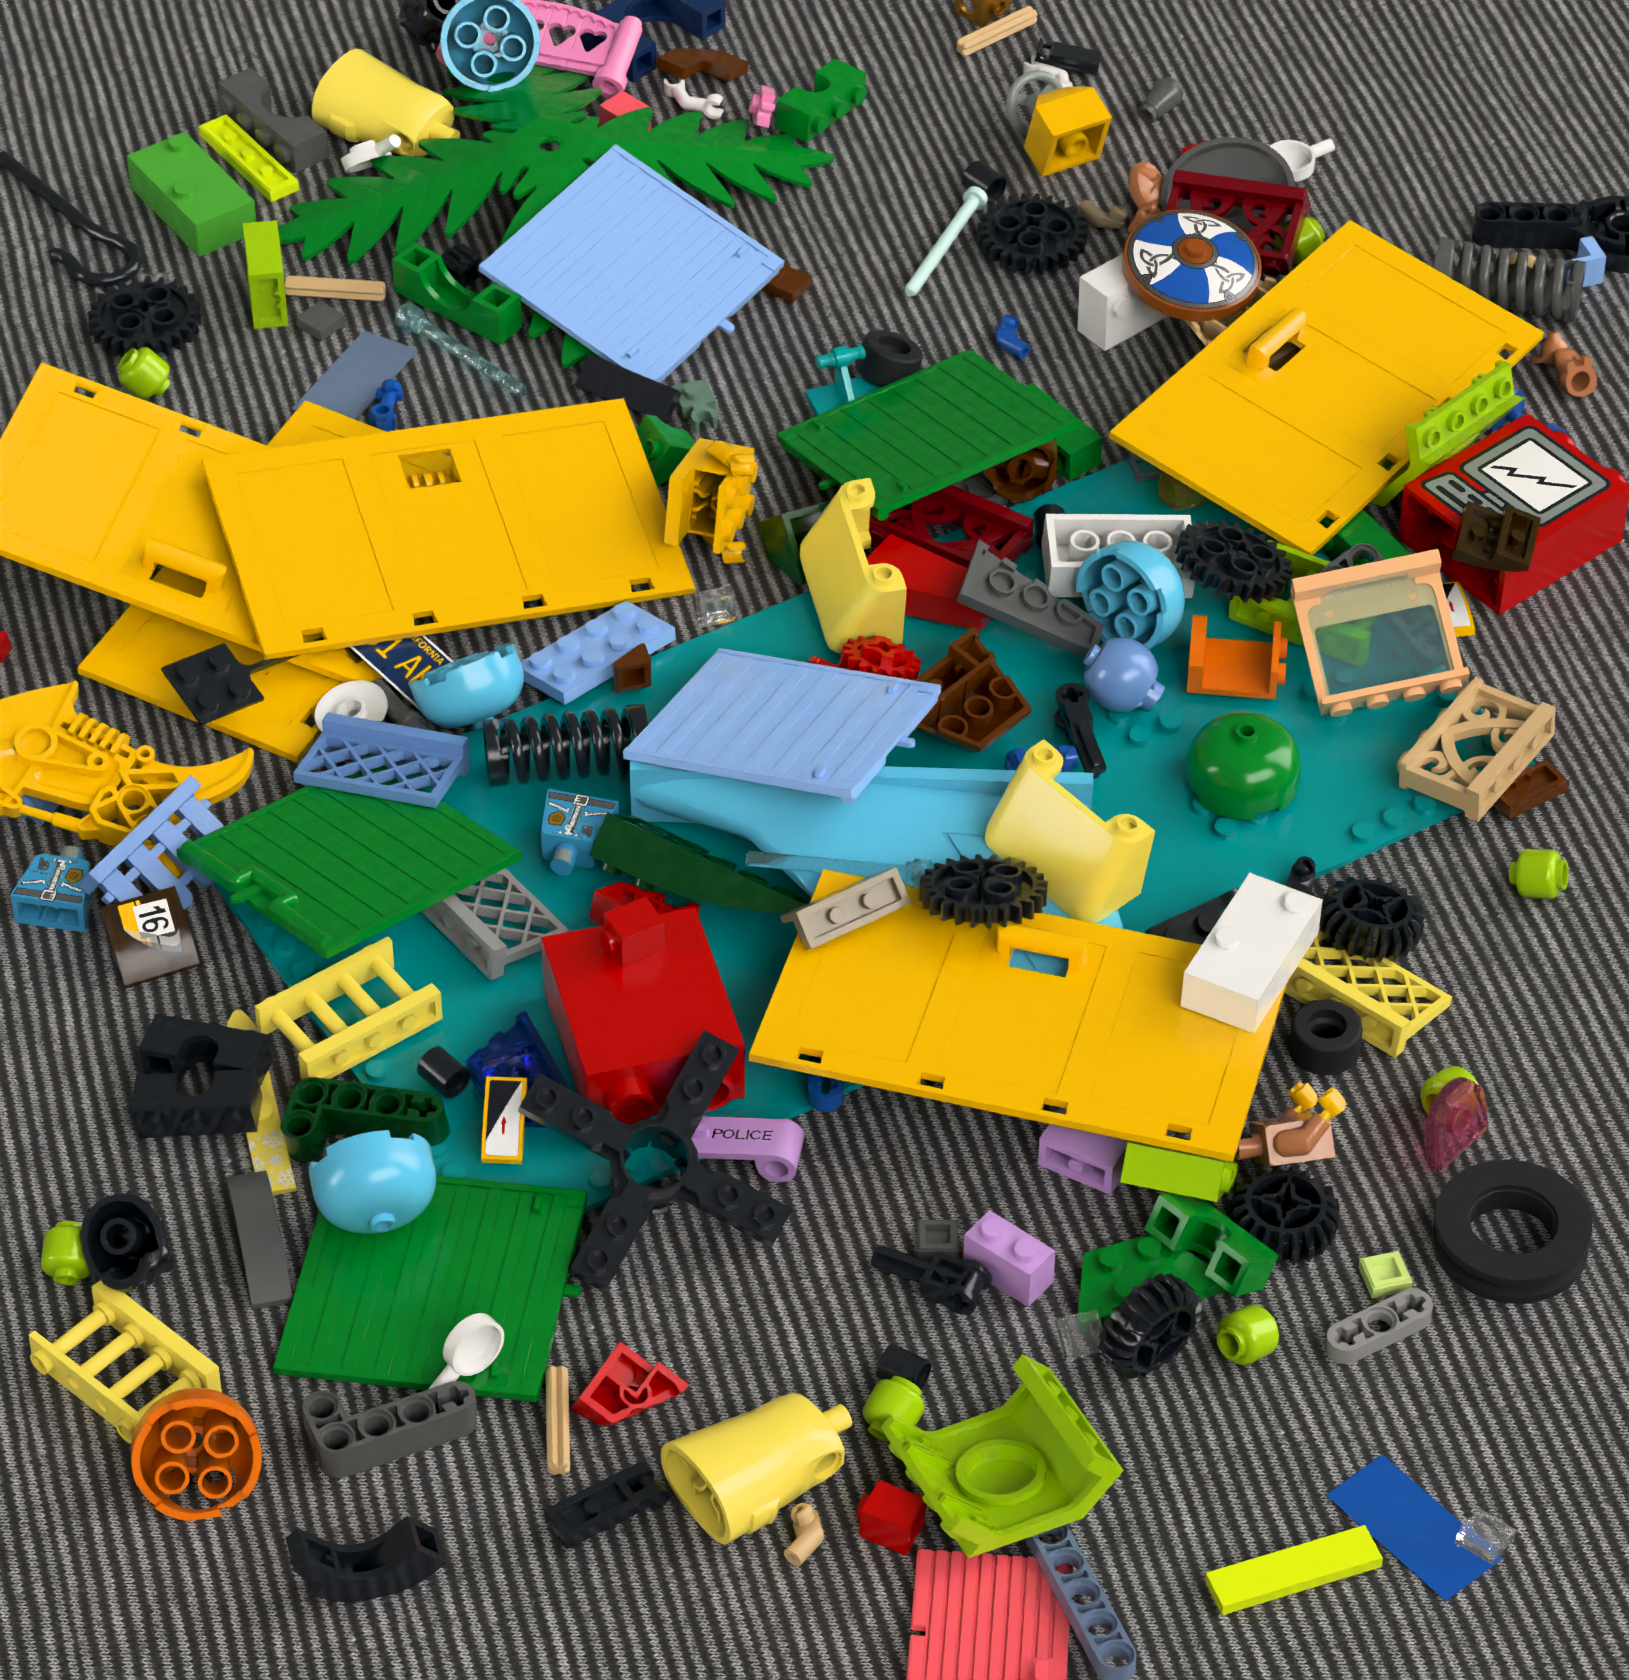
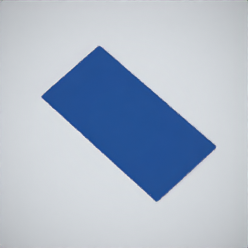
[1326,1455,1502,1601]

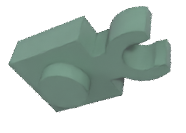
[672,379,718,433]

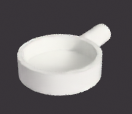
[341,134,401,173]
[1270,139,1335,182]
[429,1313,504,1389]

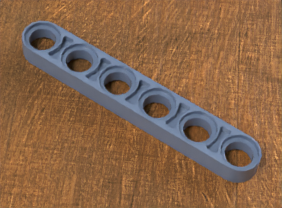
[1025,1524,1137,1680]

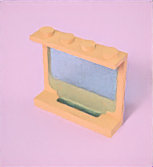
[1291,549,1470,717]

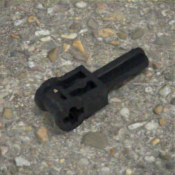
[1054,683,1107,779]
[871,1246,993,1315]

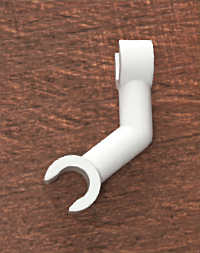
[1023,55,1073,88]
[664,78,724,119]

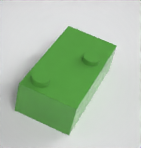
[127,132,256,257]

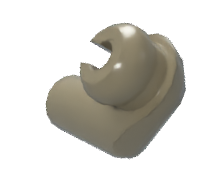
[1077,200,1127,229]

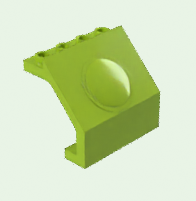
[1370,360,1525,507]
[880,1354,1124,1558]

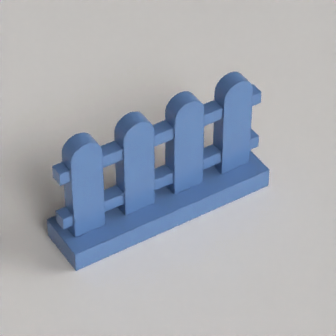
[78,775,224,911]

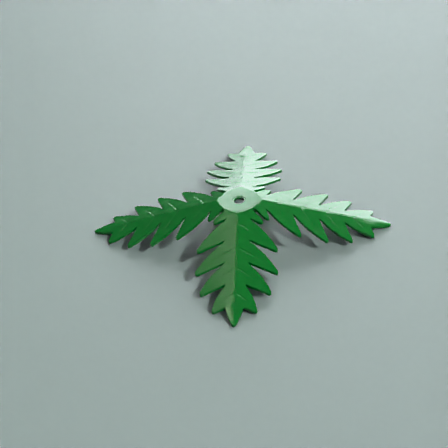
[278,32,834,369]

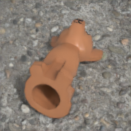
[1127,162,1165,233]
[1529,330,1597,397]

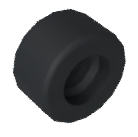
[855,330,923,387]
[1289,999,1363,1076]

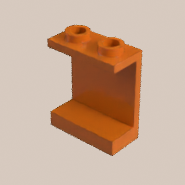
[1186,615,1288,700]

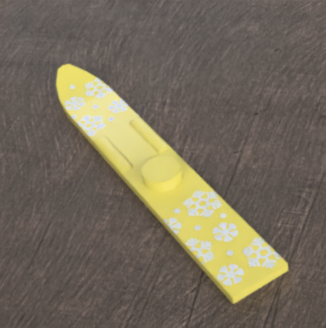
[227,1010,297,1195]

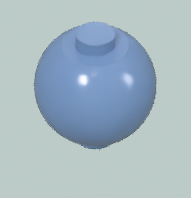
[1083,638,1165,712]

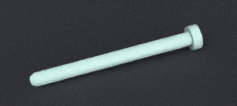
[905,186,988,297]

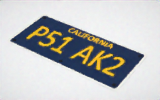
[350,635,453,709]

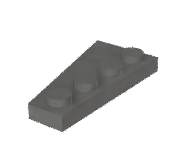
[956,539,1104,658]

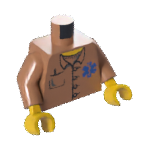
[1235,1082,1346,1166]

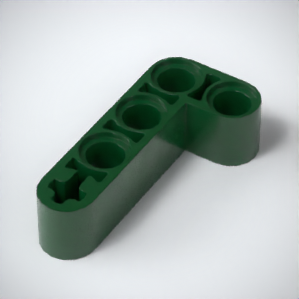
[280,1077,450,1162]

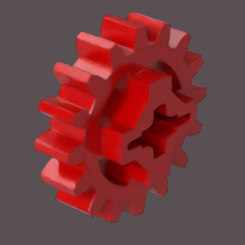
[839,635,921,680]

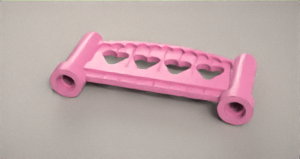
[436,0,643,98]

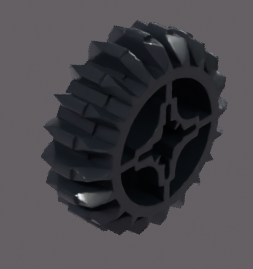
[1320,875,1424,963]
[1229,1165,1340,1266]
[1098,1273,1203,1379]

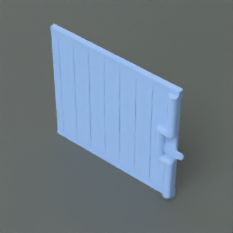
[478,144,784,383]
[623,648,941,804]

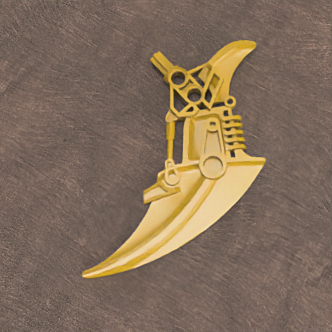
[0,680,254,879]

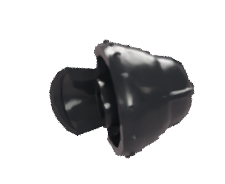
[398,0,459,53]
[80,1191,173,1292]

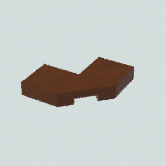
[657,48,749,82]

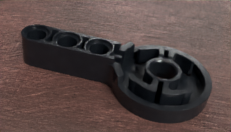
[1472,196,1629,273]

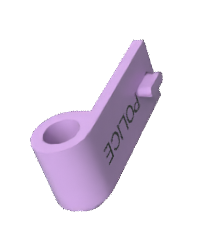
[691,1116,805,1183]

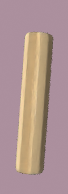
[956,6,1038,57]
[285,275,386,302]
[545,1365,570,1475]

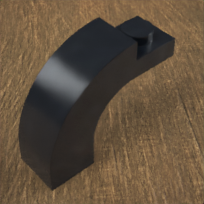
[286,1516,447,1602]

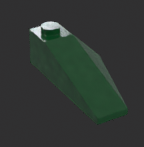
[758,501,901,585]

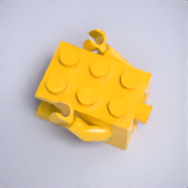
[664,438,758,564]

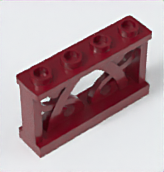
[1165,170,1311,276]
[869,485,1034,568]

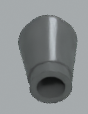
[1138,77,1184,123]

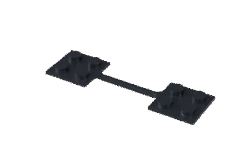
[161,637,364,725]

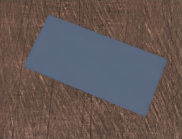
[292,331,418,420]

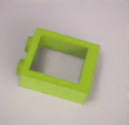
[243,220,288,329]
[1120,1141,1238,1202]

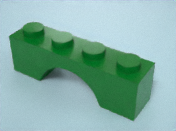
[392,242,522,345]

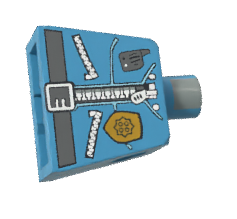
[541,789,619,876]
[11,846,93,933]

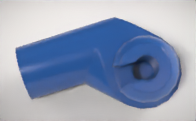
[995,314,1031,359]

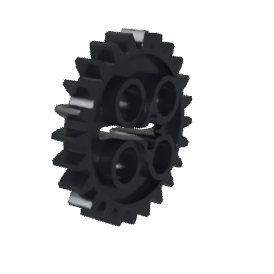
[977,193,1088,275]
[88,276,202,357]
[1174,519,1293,604]
[919,854,1048,928]

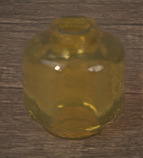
[1157,471,1208,510]

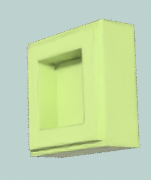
[1358,1251,1412,1299]

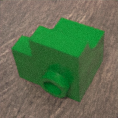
[636,414,696,487]

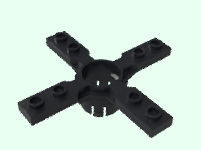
[518,1030,792,1293]

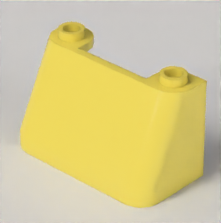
[800,478,907,654]
[984,739,1155,923]

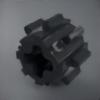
[441,244,482,288]

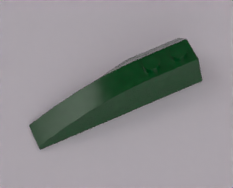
[589,813,810,913]

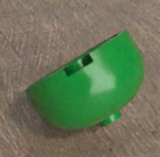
[1186,712,1301,820]

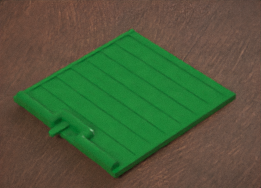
[776,349,1079,521]
[176,755,522,959]
[273,1175,588,1402]

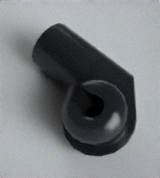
[1287,856,1316,897]

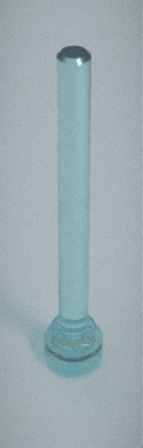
[395,302,527,398]
[745,851,933,889]

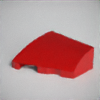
[570,1341,689,1427]

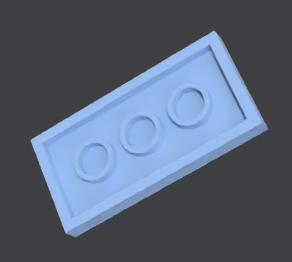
[521,600,676,705]

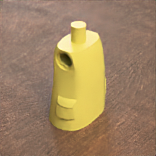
[312,49,460,157]
[661,1393,852,1545]

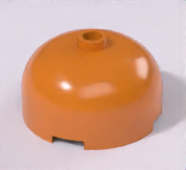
[131,1388,262,1521]

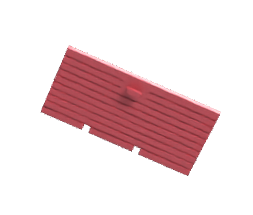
[906,1549,1073,1680]

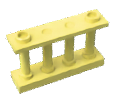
[255,936,443,1080]
[28,1280,222,1443]

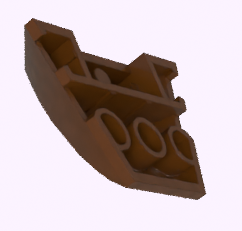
[915,626,1032,753]

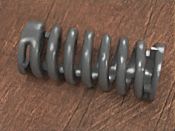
[1433,237,1586,323]

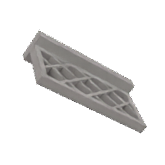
[421,868,569,981]

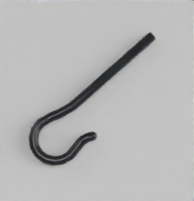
[0,151,142,288]

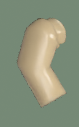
[784,1503,824,1567]

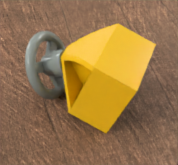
[1006,70,1112,177]

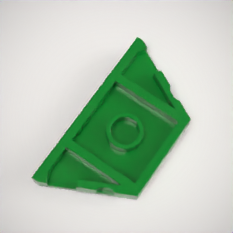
[1076,1234,1227,1334]

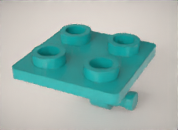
[806,345,879,416]

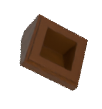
[613,643,651,693]

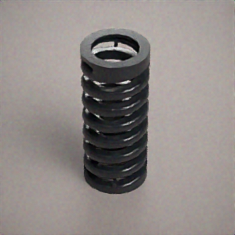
[483,704,648,787]

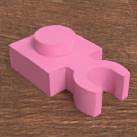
[748,85,776,128]

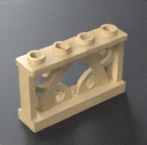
[1397,677,1556,822]

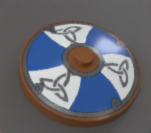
[1122,209,1262,321]

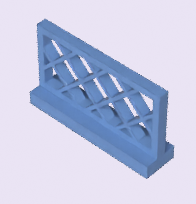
[293,712,470,808]

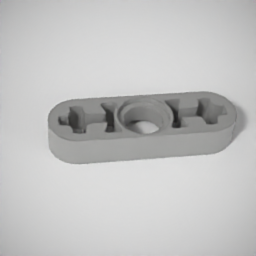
[1325,1289,1433,1364]

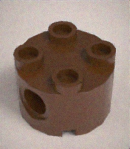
[986,439,1058,502]

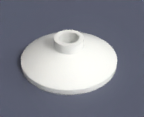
[315,680,388,732]

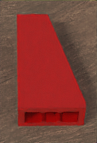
[867,534,996,631]

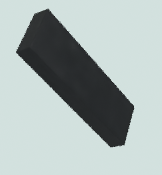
[575,354,682,424]

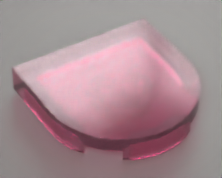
[1424,1077,1489,1173]

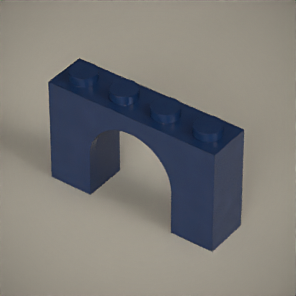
[580,0,726,83]

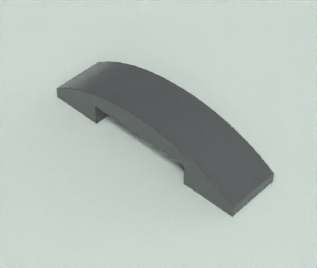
[226,1170,293,1310]

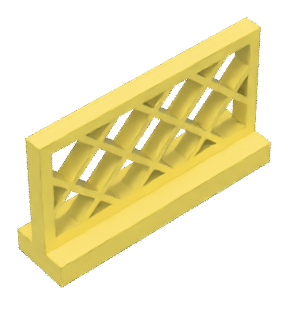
[1285,926,1452,1058]

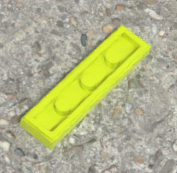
[198,114,299,202]
[1205,1525,1383,1615]

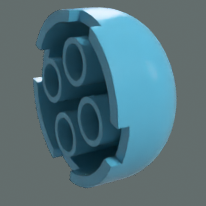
[440,0,540,92]
[1076,540,1185,650]
[408,642,524,730]
[309,1130,436,1234]

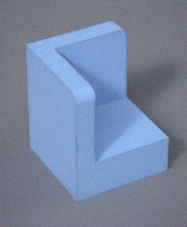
[1563,236,1606,290]

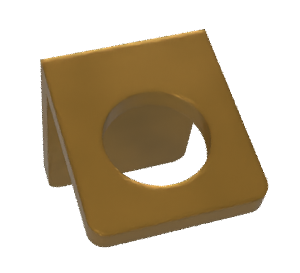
[954,0,1011,27]

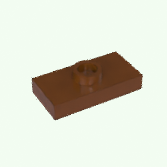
[761,265,811,303]
[1493,759,1570,820]

